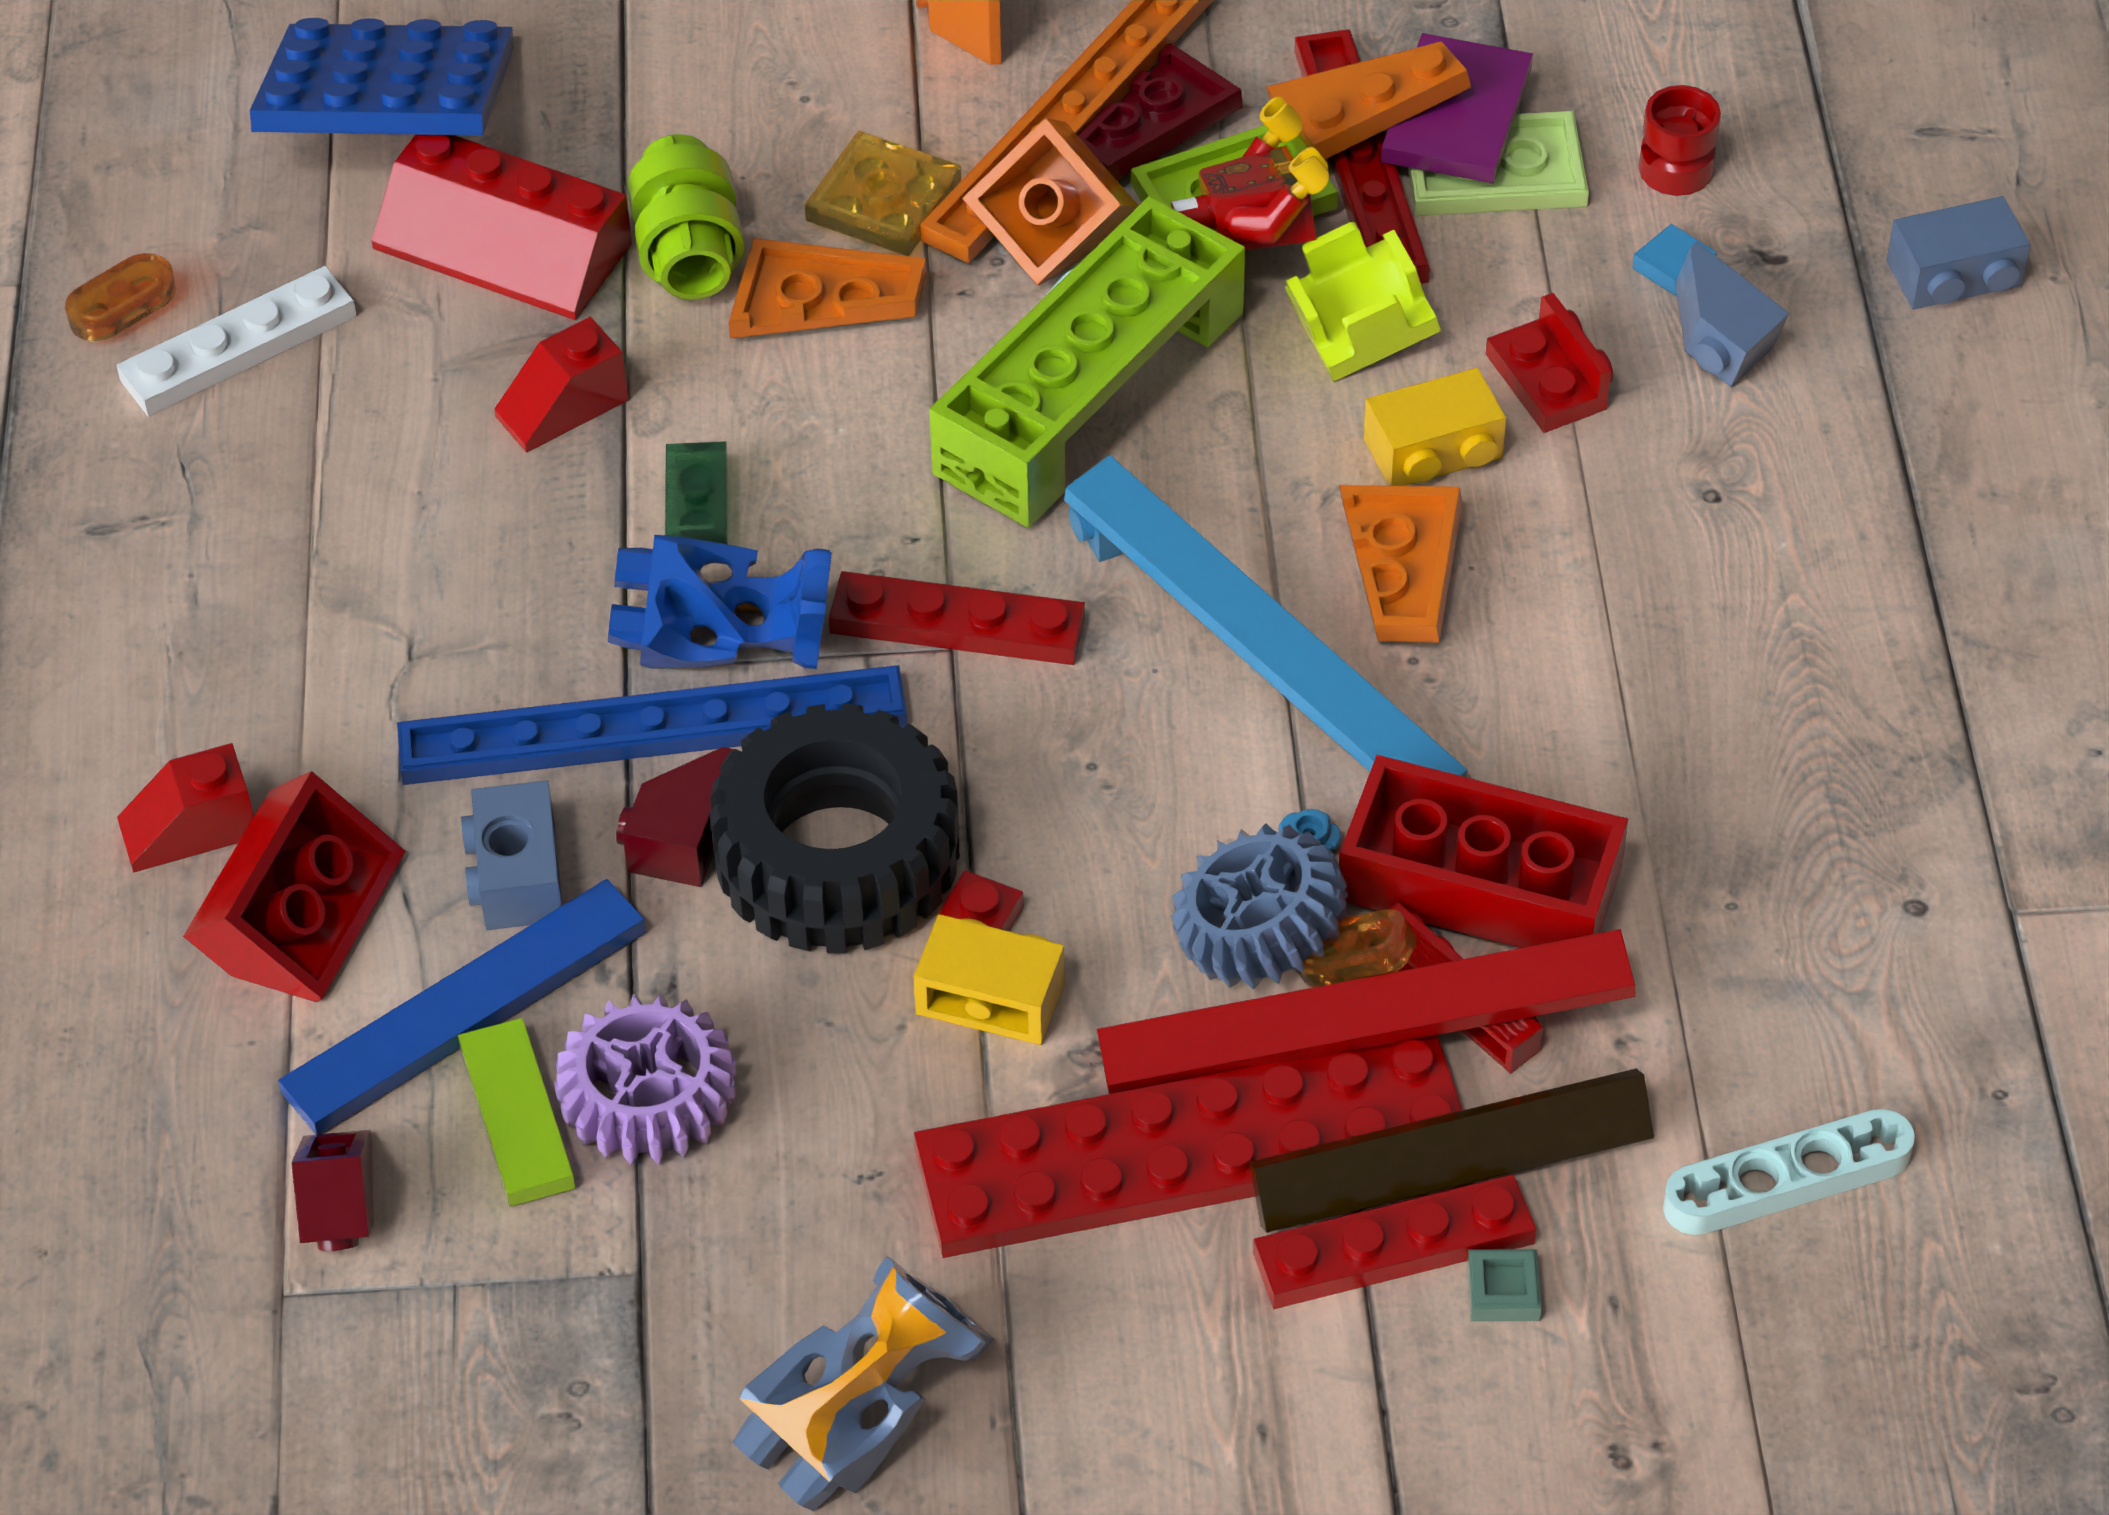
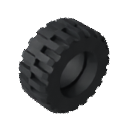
[709,704,960,953]

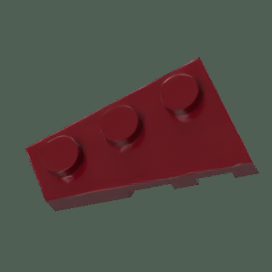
[1078,42,1243,180]

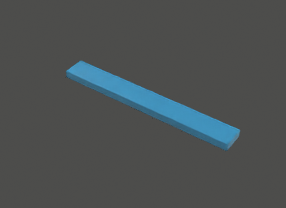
[1064,455,1467,777]

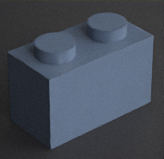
[1886,196,2031,310]

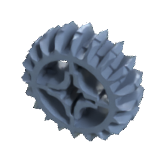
[1171,823,1349,990]

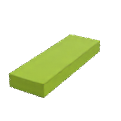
[458,1018,575,1207]

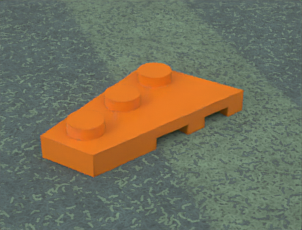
[1266,41,1471,159]
[728,238,927,338]
[1339,485,1462,643]

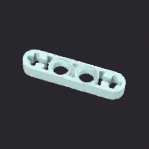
[1663,1109,1915,1235]

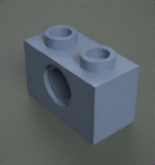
[461,780,563,930]

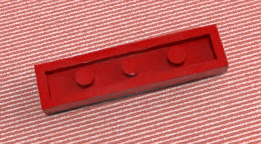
[829,571,1085,665]
[1253,1174,1537,1310]

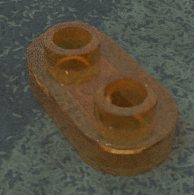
[65,253,176,341]
[1294,909,1417,987]

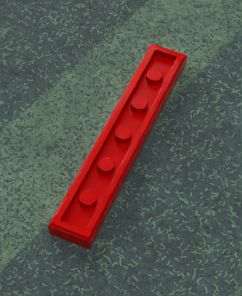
[1294,29,1430,284]

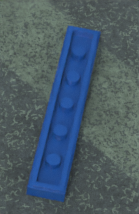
[278,879,646,1135]

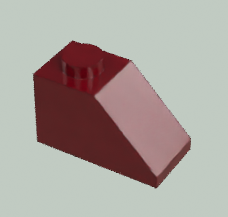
[616,747,734,887]
[291,1130,374,1251]

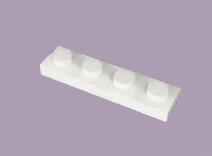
[117,266,357,417]

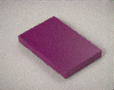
[1381,33,1533,183]

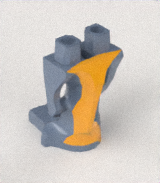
[733,1256,994,1511]

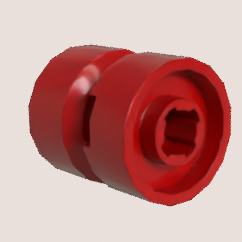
[1639,85,1721,196]

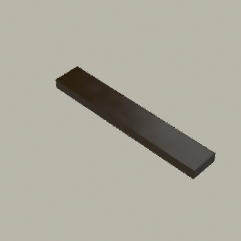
[1249,1068,1654,1233]

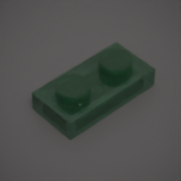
[665,441,728,545]

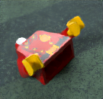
[1171,96,1329,251]

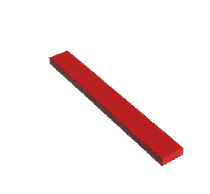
[1097,929,1636,1094]

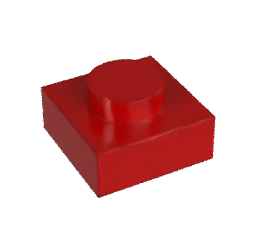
[936,870,1024,931]

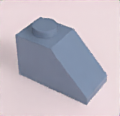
[1675,242,1789,387]

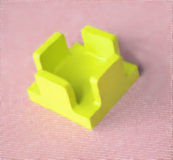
[1285,222,1441,382]

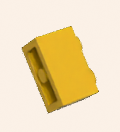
[1363,367,1506,486]
[913,914,1065,1046]

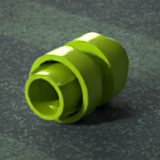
[627,134,744,300]

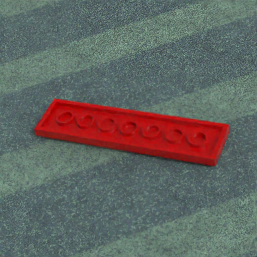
[914,1035,1462,1258]

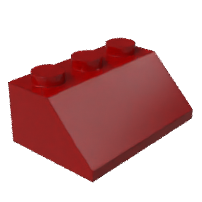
[183,771,406,1002]

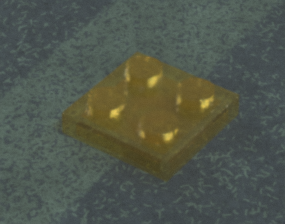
[805,130,961,256]

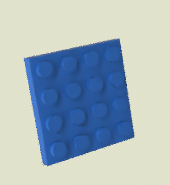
[250,18,514,135]

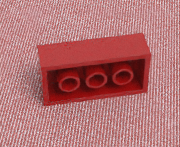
[1339,755,1629,948]

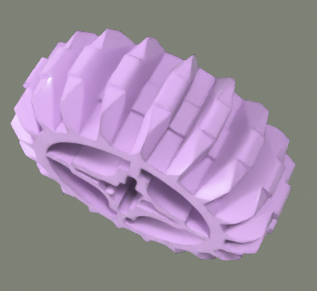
[555,993,737,1166]

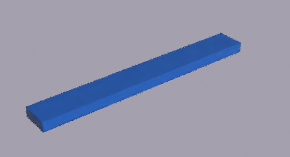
[397,665,907,785]

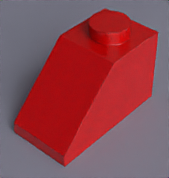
[494,316,628,453]
[117,743,254,873]

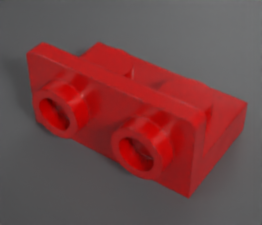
[1486,293,1613,433]

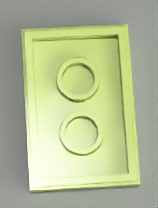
[1407,111,1589,216]

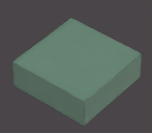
[1467,1249,1542,1321]

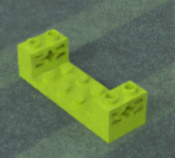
[929,196,1245,528]

